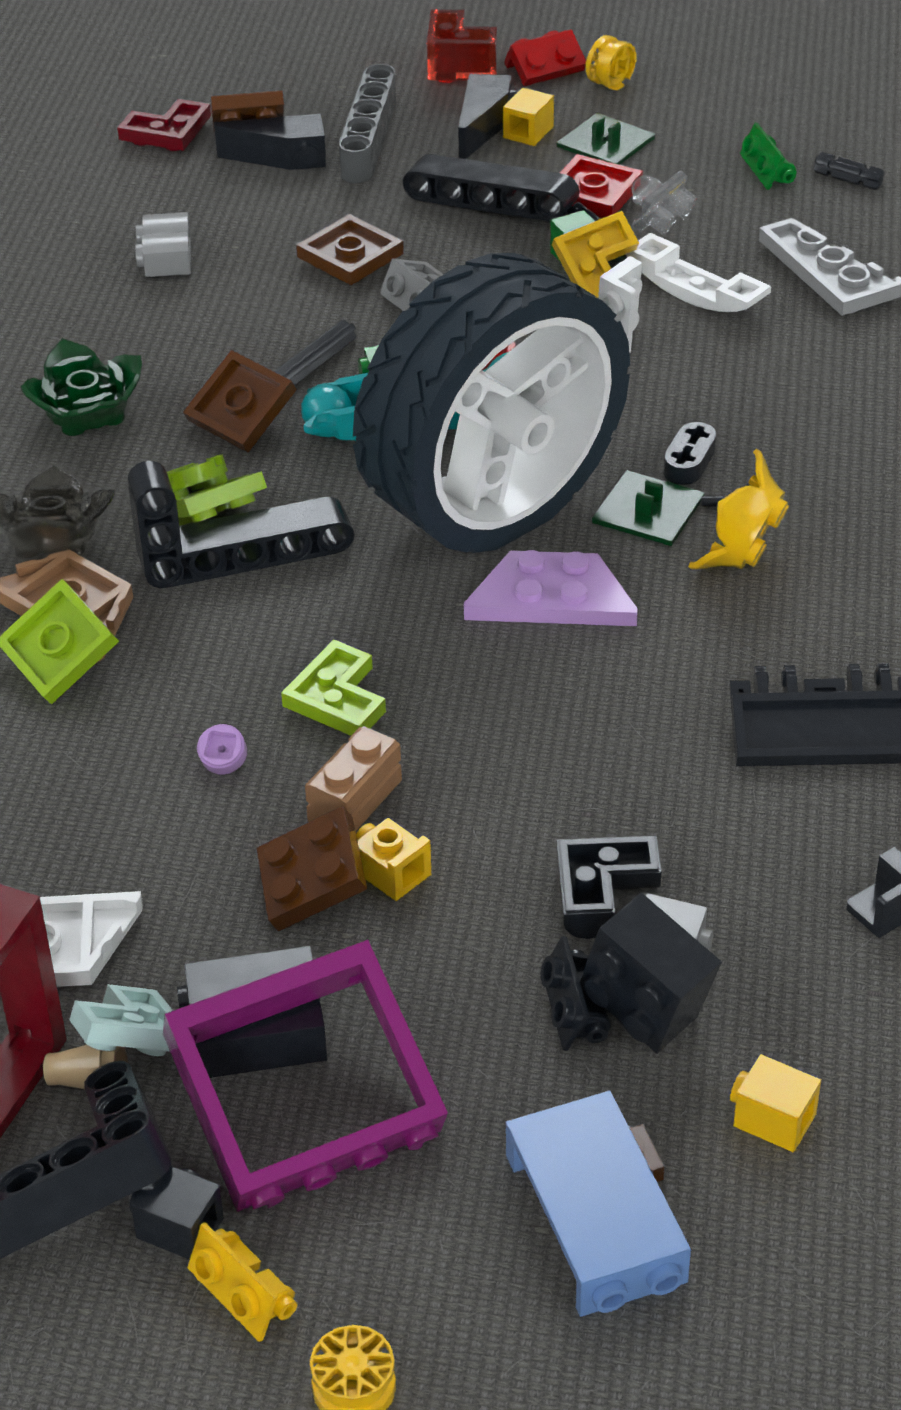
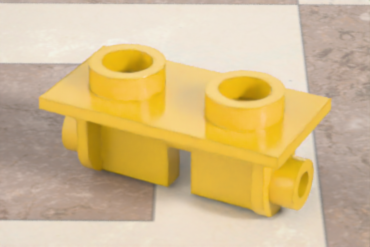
[187,1223,297,1342]

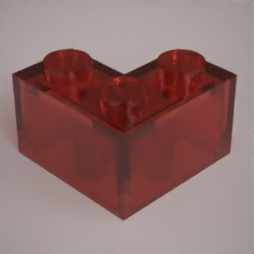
[427,9,497,83]

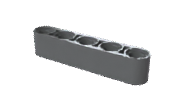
[339,64,396,183]

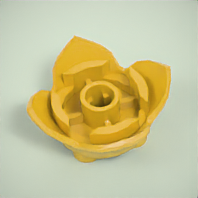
[688,449,789,570]

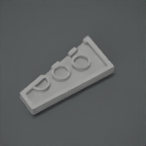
[759,218,901,316]

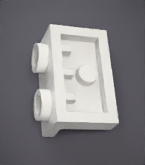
[598,256,642,353]

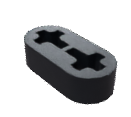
[663,422,716,485]

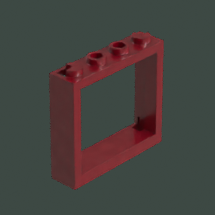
[0,884,67,1138]

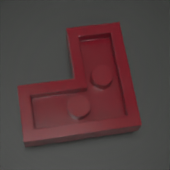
[117,99,211,151]

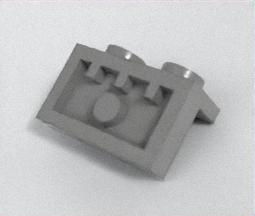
[381,258,443,311]

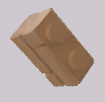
[305,726,402,831]

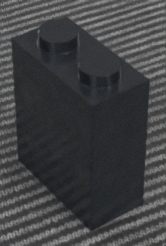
[177,946,327,1078]

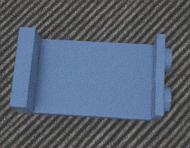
[506,1090,691,1317]

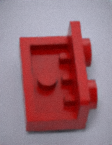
[504,29,586,87]

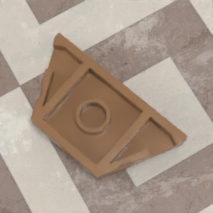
[0,549,133,662]

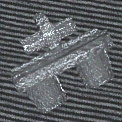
[632,170,697,235]

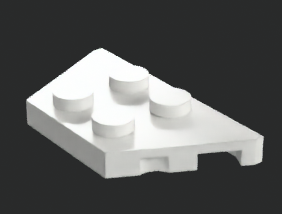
[40,891,143,987]

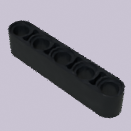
[402,154,580,222]

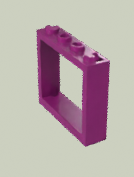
[163,940,448,1212]

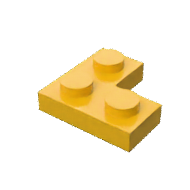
[552,211,639,298]

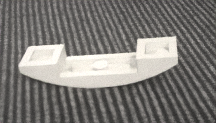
[626,233,771,312]

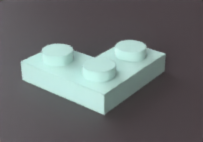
[69,984,173,1056]

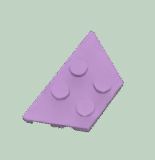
[464,550,637,626]

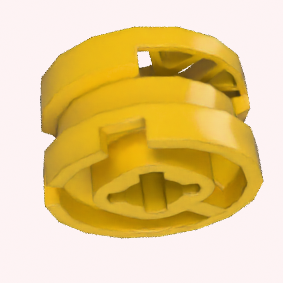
[586,35,637,90]
[310,1325,396,1410]

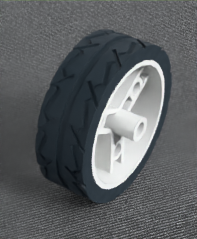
[353,253,631,553]

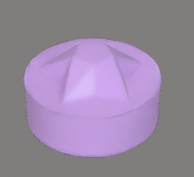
[197,724,247,775]

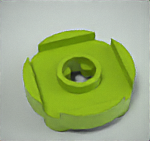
[167,455,228,500]

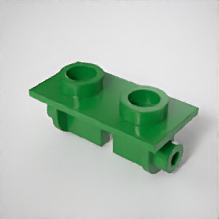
[740,122,797,190]

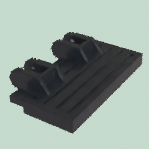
[729,663,901,766]

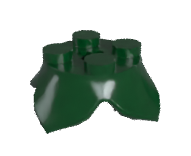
[20,338,142,436]

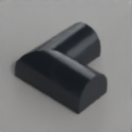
[556,836,662,939]

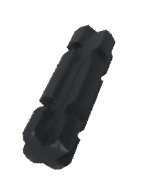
[814,152,884,190]

